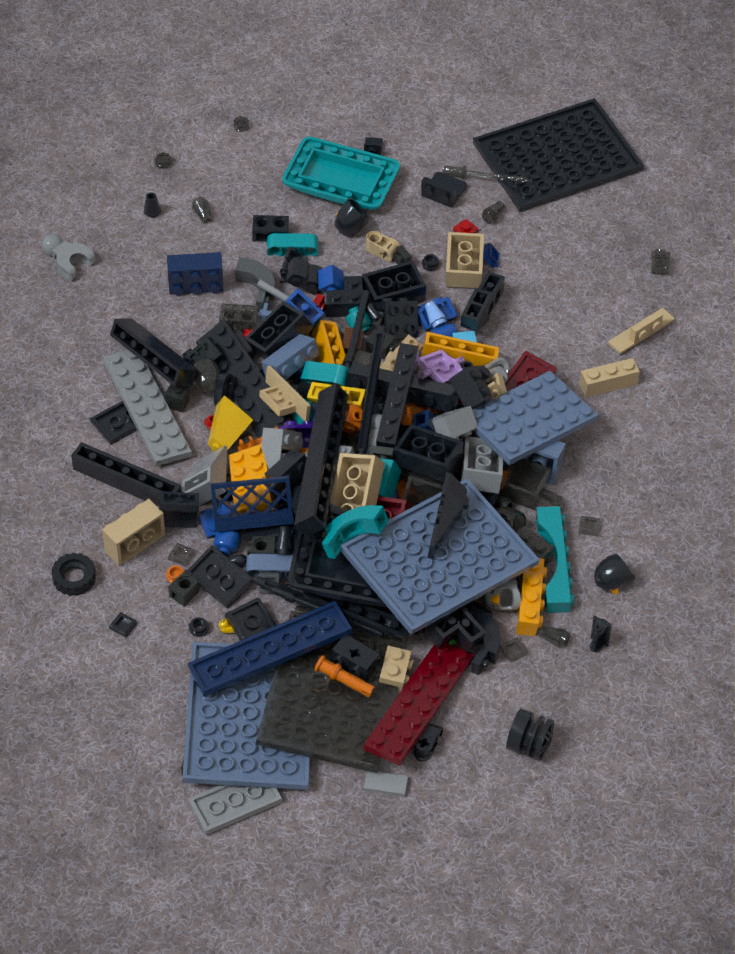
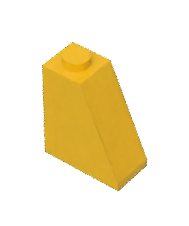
[207,395,253,452]

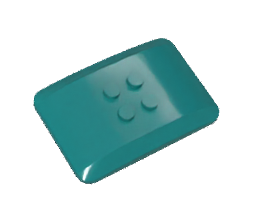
[282,136,400,210]

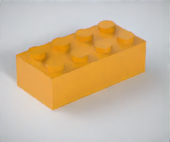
[229,444,279,513]

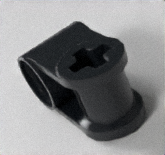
[413,723,443,762]

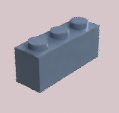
[261,334,319,380]

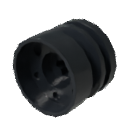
[506,708,555,761]

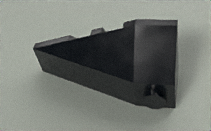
[427,472,470,559]

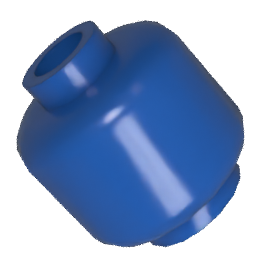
[213,530,241,556]

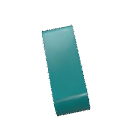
[267,233,319,257]
[300,361,349,386]

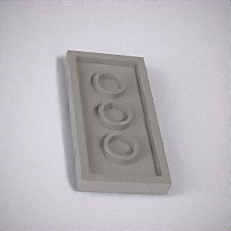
[188,785,282,835]

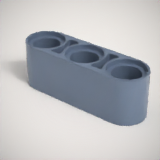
[246,554,293,580]

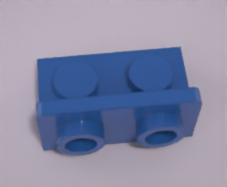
[418,297,458,331]

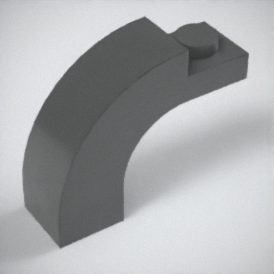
[235,257,275,312]

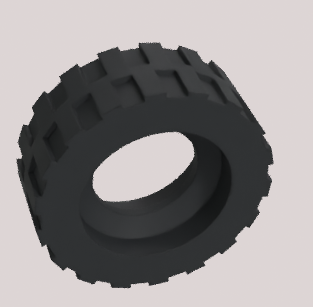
[51,553,96,596]

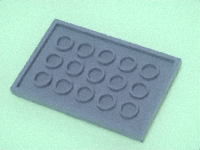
[472,371,599,465]

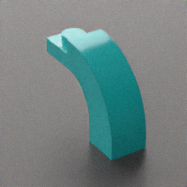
[322,505,389,559]

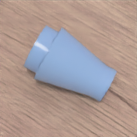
[424,301,447,328]

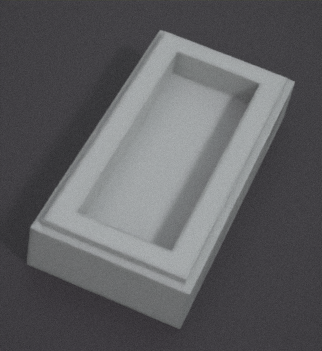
[363,770,408,797]

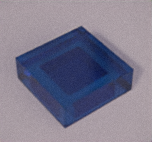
[483,243,500,267]

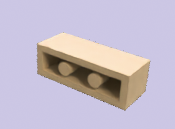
[579,358,640,398]

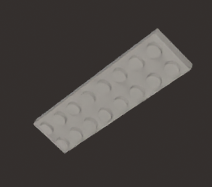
[103,350,191,466]

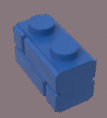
[285,288,326,329]

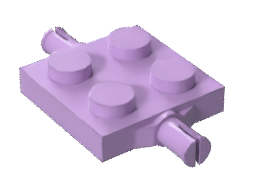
[417,350,465,384]

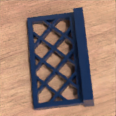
[211,476,294,532]

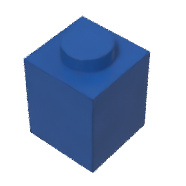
[318,265,344,293]

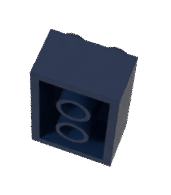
[167,252,224,296]

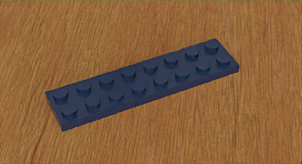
[187,601,353,697]

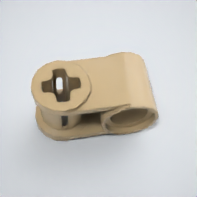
[365,231,400,262]

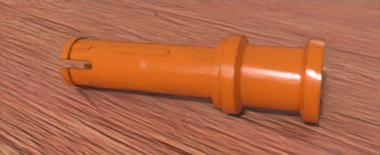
[314,655,375,698]

